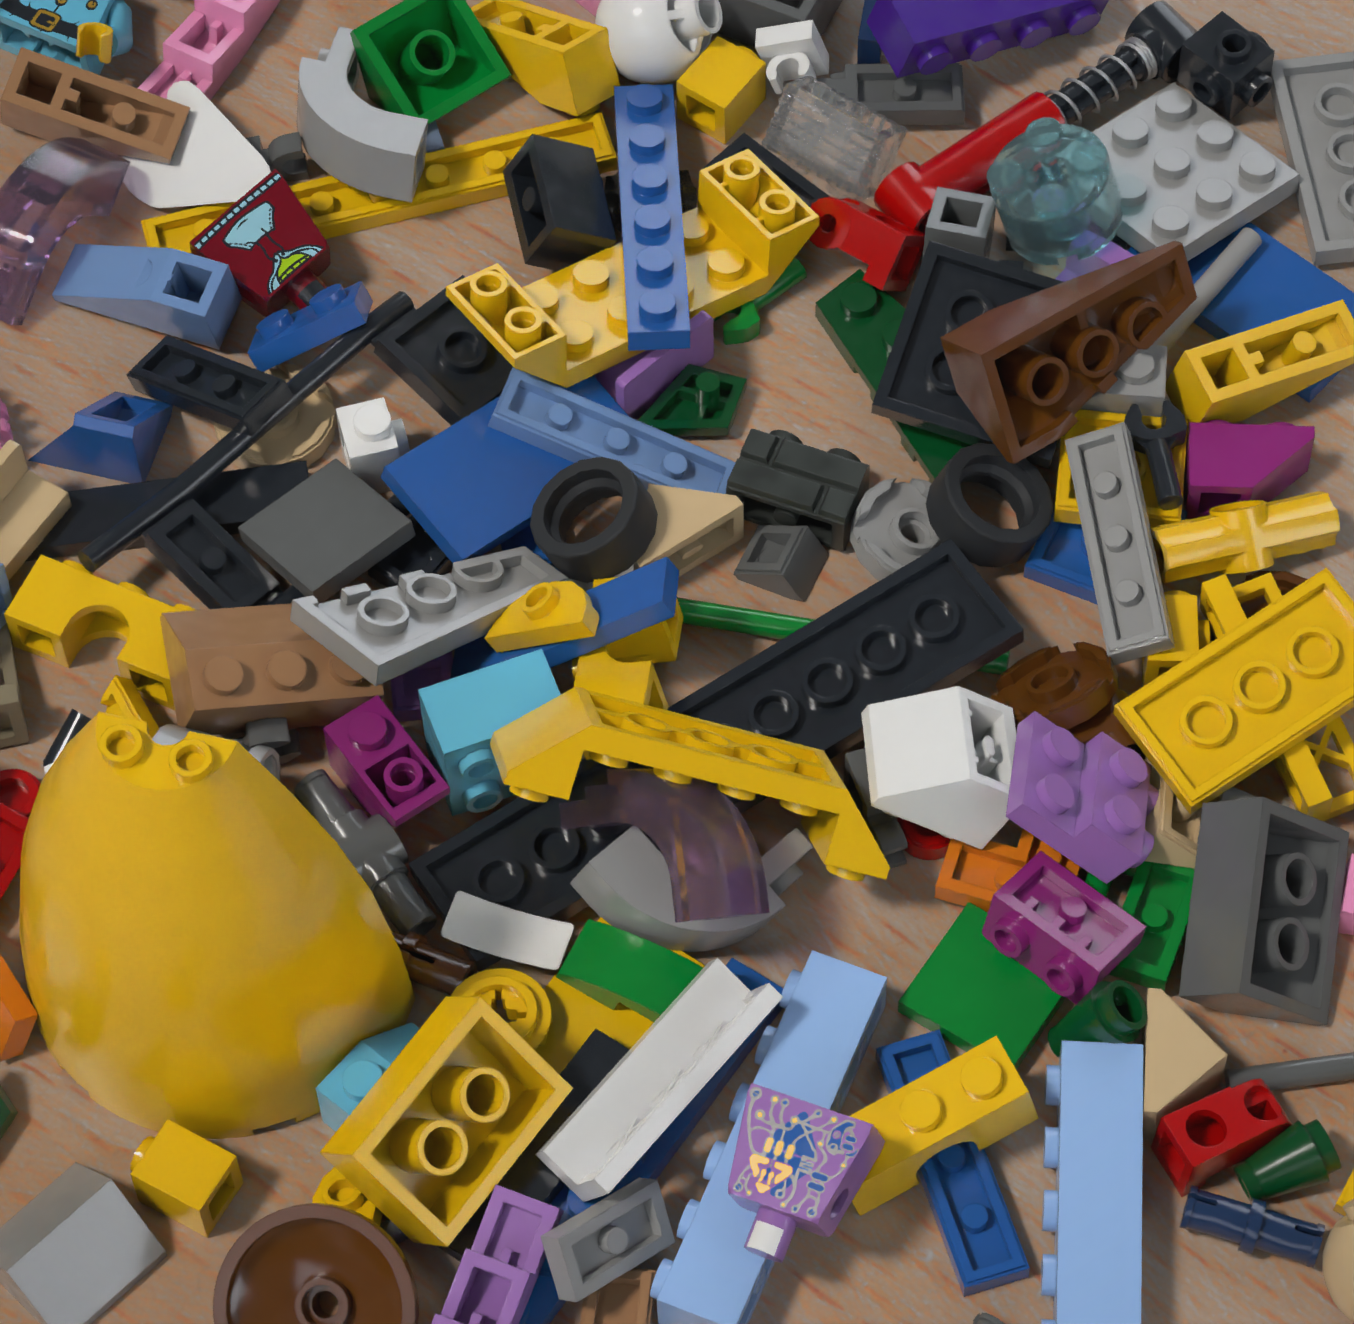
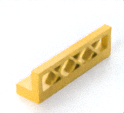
[1200,572,1354,821]

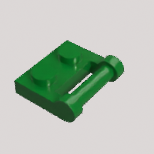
[1085,861,1194,991]

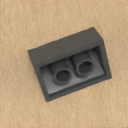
[1179,797,1350,1026]

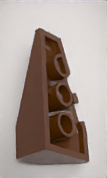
[940,240,1197,464]

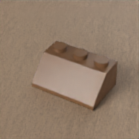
[160,600,384,735]

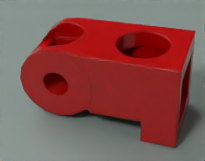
[809,197,925,291]
[1151,1078,1292,1197]

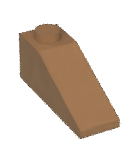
[0,47,190,164]

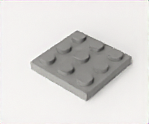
[1043,82,1300,261]

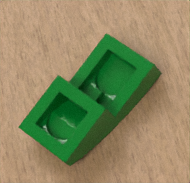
[556,919,703,1022]

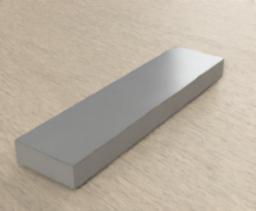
[1065,422,1175,665]

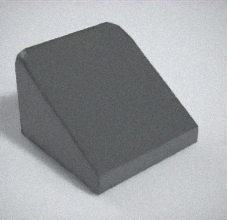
[733,525,827,601]

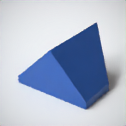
[28,391,173,483]

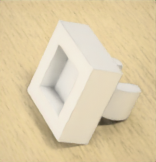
[755,20,830,94]

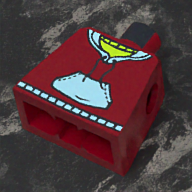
[189,169,331,317]

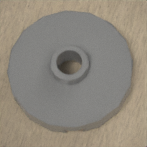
[850,478,942,581]

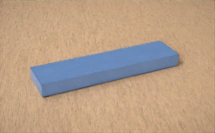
[488,367,736,494]

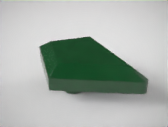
[638,364,747,436]

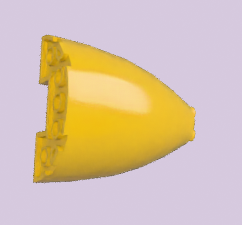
[19,712,415,1139]

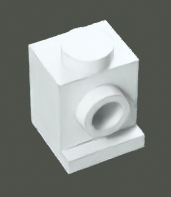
[336,397,410,494]

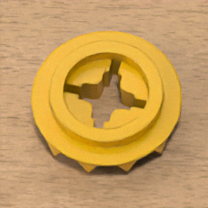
[451,968,553,1050]

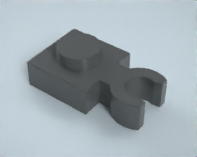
[844,748,908,869]

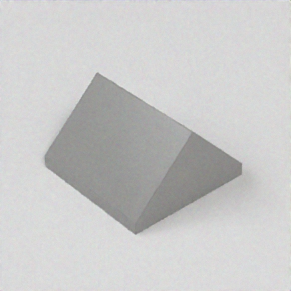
[0,1162,167,1324]

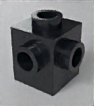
[1177,11,1275,120]

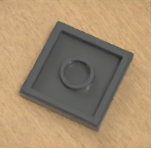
[238,458,416,603]

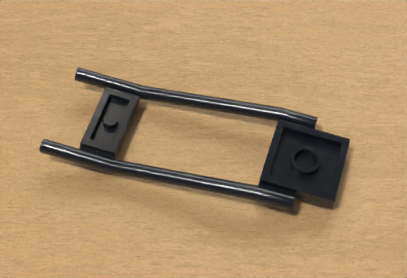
[78,275,533,609]

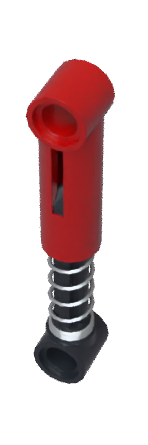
[873,0,1197,234]

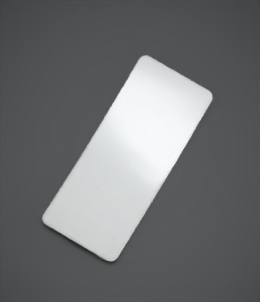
[441,891,574,970]

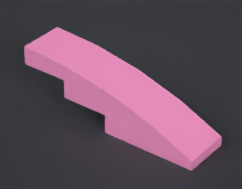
[138,0,280,100]

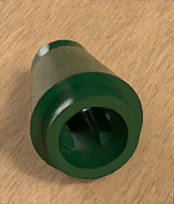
[1048,980,1147,1058]
[1234,1119,1342,1203]

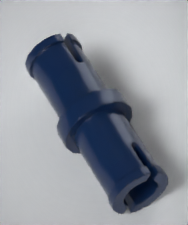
[1179,1185,1325,1268]

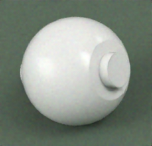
[595,0,722,85]

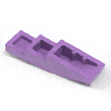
[431,1184,564,1324]

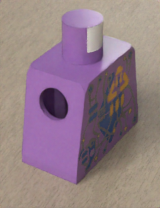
[728,1083,885,1263]

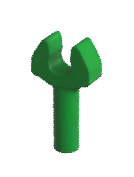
[713,258,807,345]

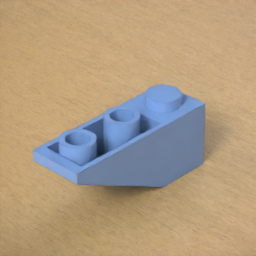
[52,244,242,350]

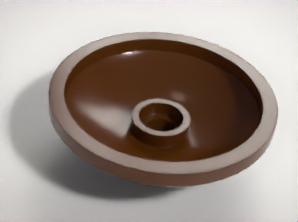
[213,1203,419,1324]

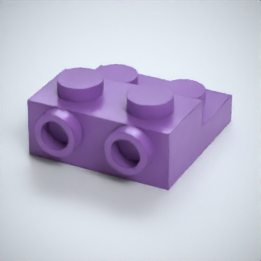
[1006,711,1159,884]

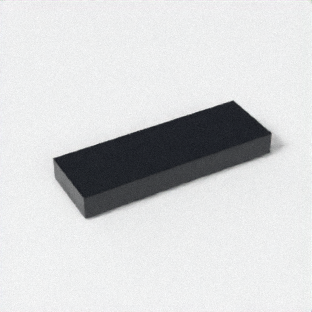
[127,335,293,437]

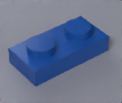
[247,281,373,372]

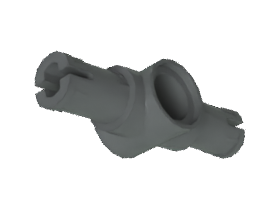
[294,769,437,935]

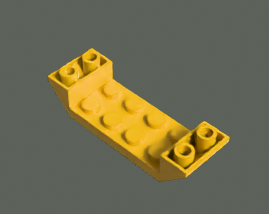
[446,149,819,388]
[490,687,890,881]

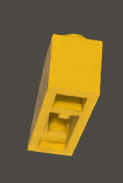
[471,0,620,116]
[1165,299,1354,431]

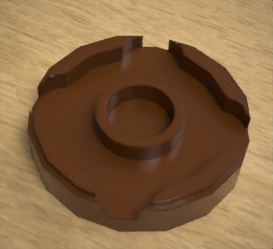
[991,642,1118,735]

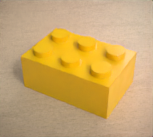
[319,996,573,1247]

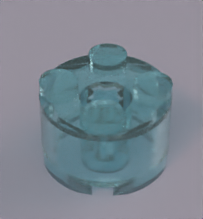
[986,117,1123,265]

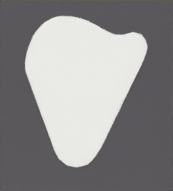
[120,81,271,209]

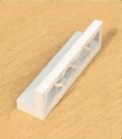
[535,958,783,1202]

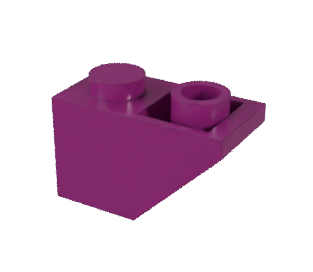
[1184,420,1315,519]
[323,695,450,827]

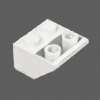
[861,686,1016,850]

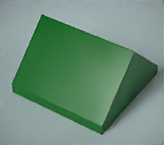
[350,0,512,125]

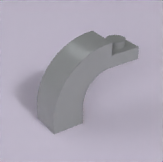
[296,27,428,203]
[570,824,813,952]

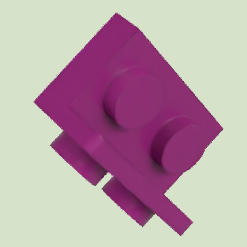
[982,851,1146,1004]

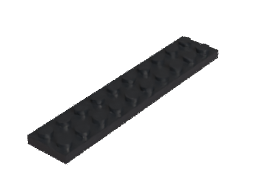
[408,538,1024,972]

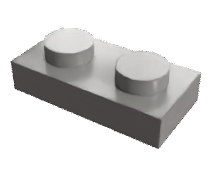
[540,1177,675,1302]

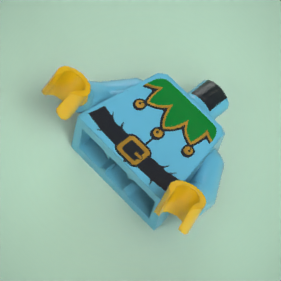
[0,0,133,75]

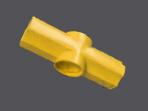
[1151,491,1340,583]

